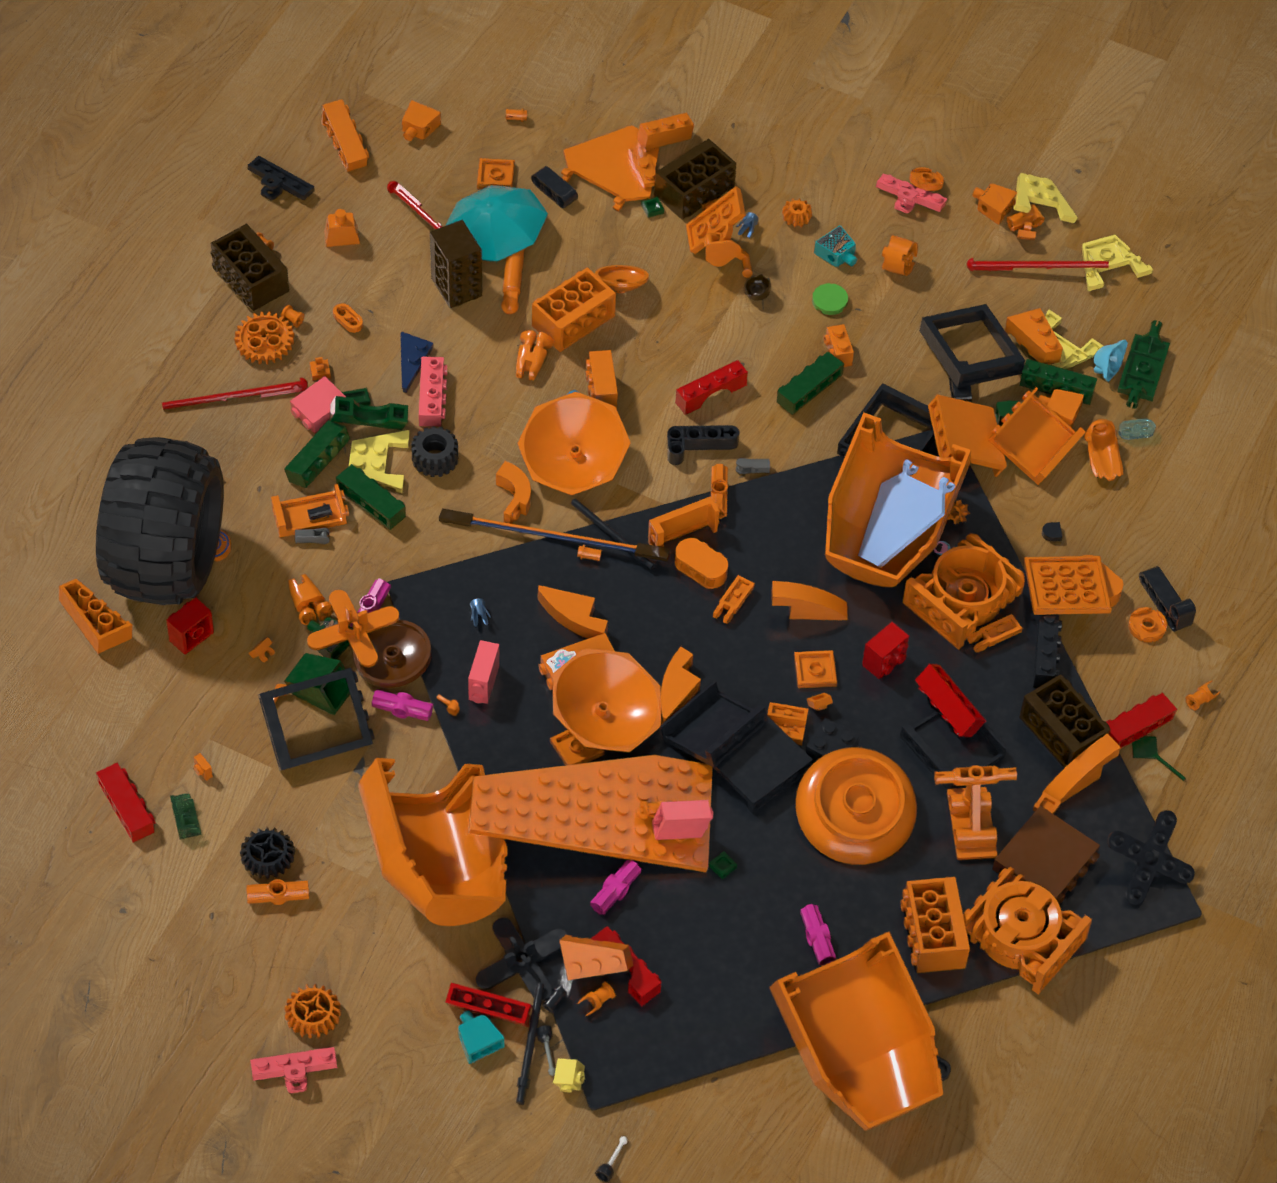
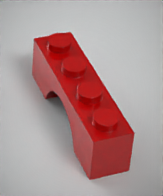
[675,360,748,415]
[590,926,661,1006]

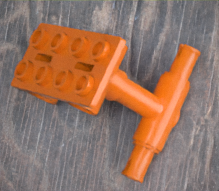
[934,765,1017,860]

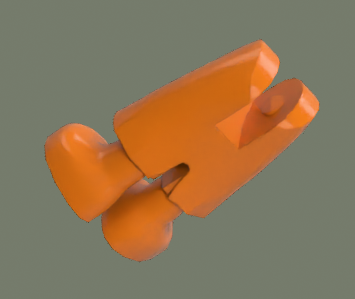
[516,330,554,381]
[288,574,334,625]

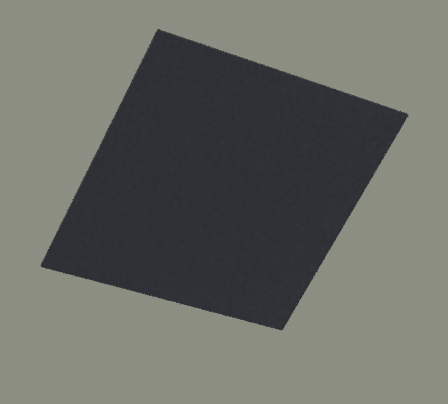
[387,430,1202,1111]

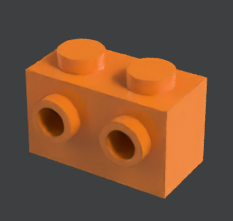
[823,324,854,367]

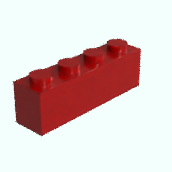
[915,664,986,737]
[1106,692,1177,749]
[96,762,156,843]
[445,982,533,1027]

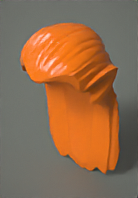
[1084,419,1123,481]

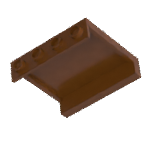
[992,806,1100,905]

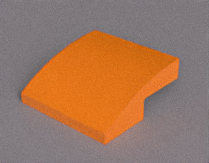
[767,702,808,746]

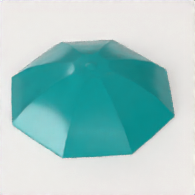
[445,185,548,262]

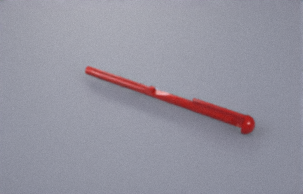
[387,181,442,229]
[966,258,1109,271]
[162,377,308,410]

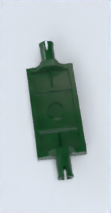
[1117,320,1170,409]

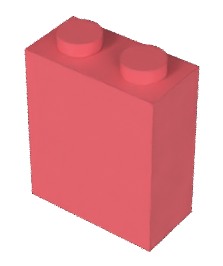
[290,376,346,434]
[468,640,499,704]
[652,800,713,840]

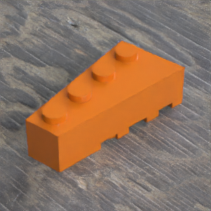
[321,99,369,172]
[59,579,133,654]

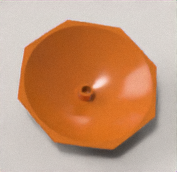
[517,392,631,495]
[553,648,661,752]

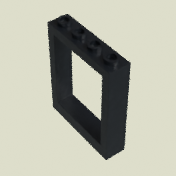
[919,304,1026,388]
[837,383,935,458]
[258,668,375,771]

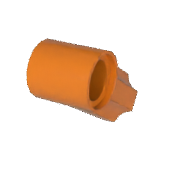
[1006,204,1045,231]

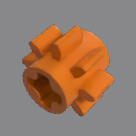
[948,500,970,524]

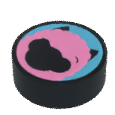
[932,541,951,559]

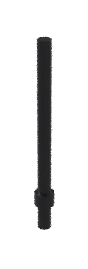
[571,498,656,570]
[516,983,545,1105]

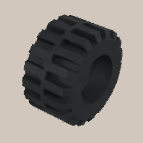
[411,426,459,477]

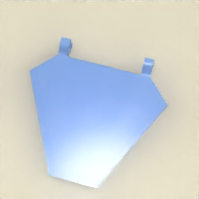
[858,460,955,568]

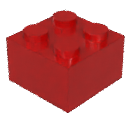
[166,597,214,655]
[862,622,909,679]

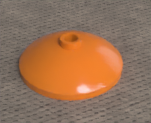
[595,265,649,293]

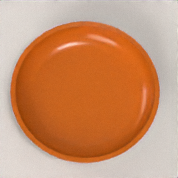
[796,747,917,865]

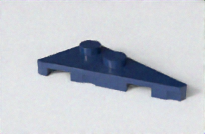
[400,332,434,393]

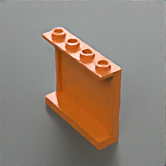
[989,387,1086,485]
[928,394,1007,477]

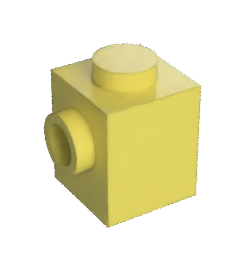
[553,1058,585,1093]

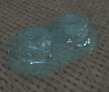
[1118,419,1156,440]

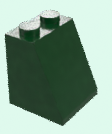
[284,653,350,715]

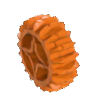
[284,984,341,1039]

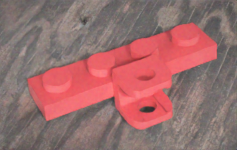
[876,173,947,213]
[250,1047,337,1093]

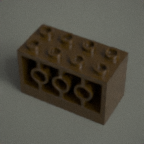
[654,138,737,220]
[430,219,482,308]
[210,224,289,311]
[1019,674,1111,768]

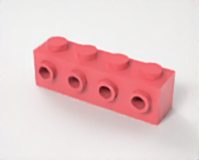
[419,357,447,427]

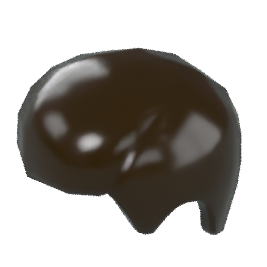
[744,274,771,301]

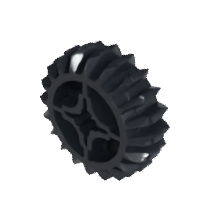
[240,827,295,879]

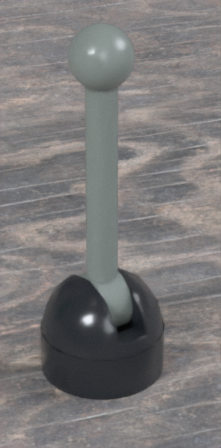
[536,1026,556,1076]

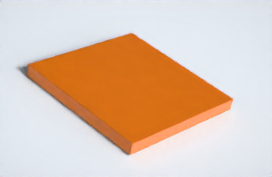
[1024,556,1112,615]

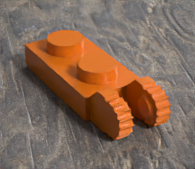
[628,146,656,188]
[713,575,755,624]
[967,614,1023,653]

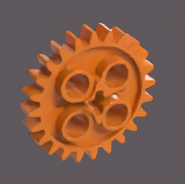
[234,311,294,365]

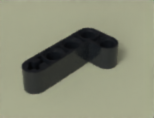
[667,425,740,465]
[1139,566,1196,632]

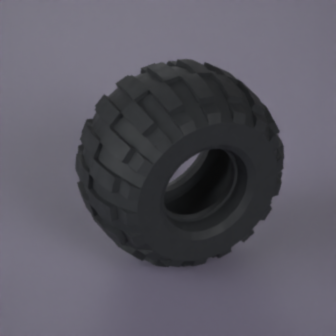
[96,437,224,605]

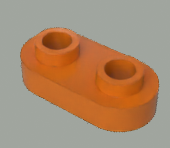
[333,303,363,333]

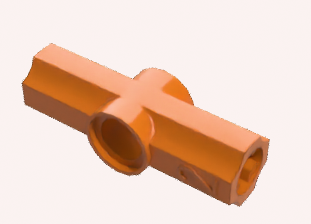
[710,464,728,519]
[246,879,309,905]

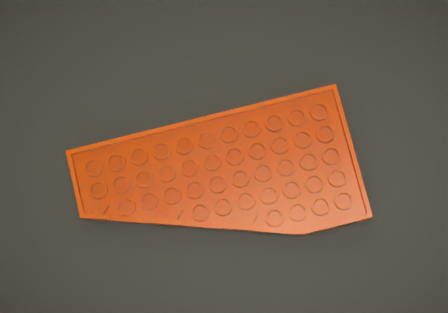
[468,755,712,872]

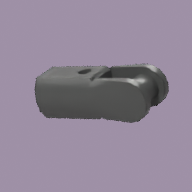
[736,458,770,474]
[295,528,330,544]

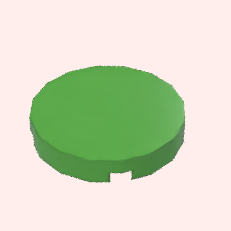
[812,283,848,315]

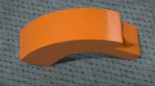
[496,461,531,524]

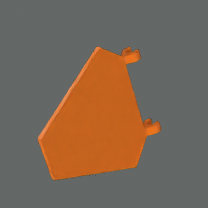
[561,125,659,211]

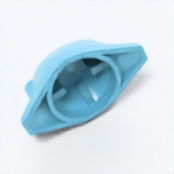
[1094,339,1128,382]

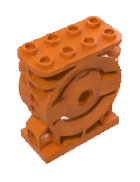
[903,533,1025,650]
[963,867,1092,995]

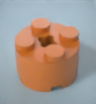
[882,235,918,276]

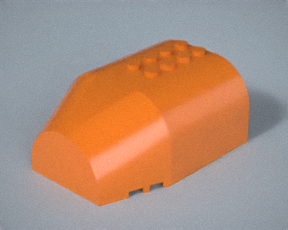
[825,412,971,587]
[358,758,508,926]
[769,932,943,1131]

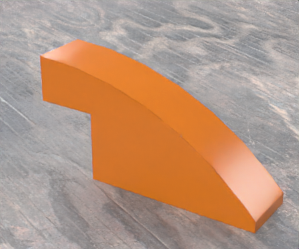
[772,581,848,620]
[538,585,608,639]
[661,647,701,724]
[1042,733,1121,803]

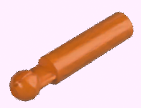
[501,249,525,314]

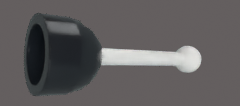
[595,1136,628,1182]

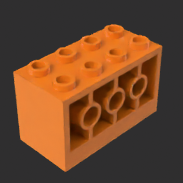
[532,267,616,352]
[900,877,970,973]

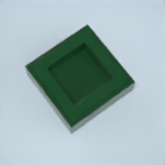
[641,197,664,218]
[709,851,737,879]

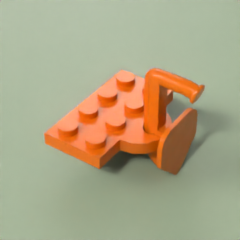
[686,186,753,278]

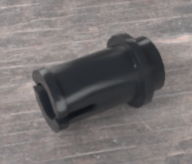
[307,503,332,521]
[542,985,567,1013]

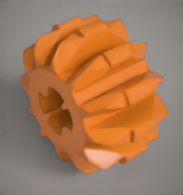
[782,198,812,228]

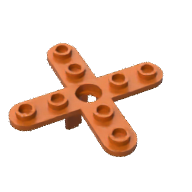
[307,590,399,667]

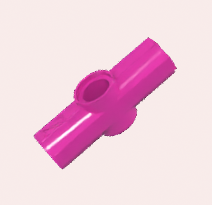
[350,578,391,628]
[372,690,433,721]
[590,860,641,915]
[800,904,836,966]

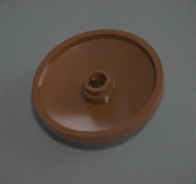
[353,620,432,688]

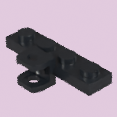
[248,155,315,201]

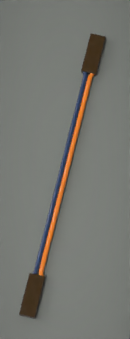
[439,508,671,562]

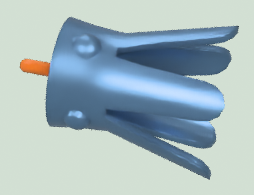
[736,212,759,238]
[470,598,491,627]

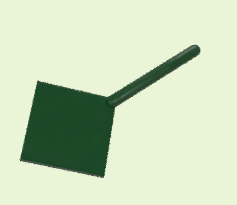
[1132,736,1186,780]

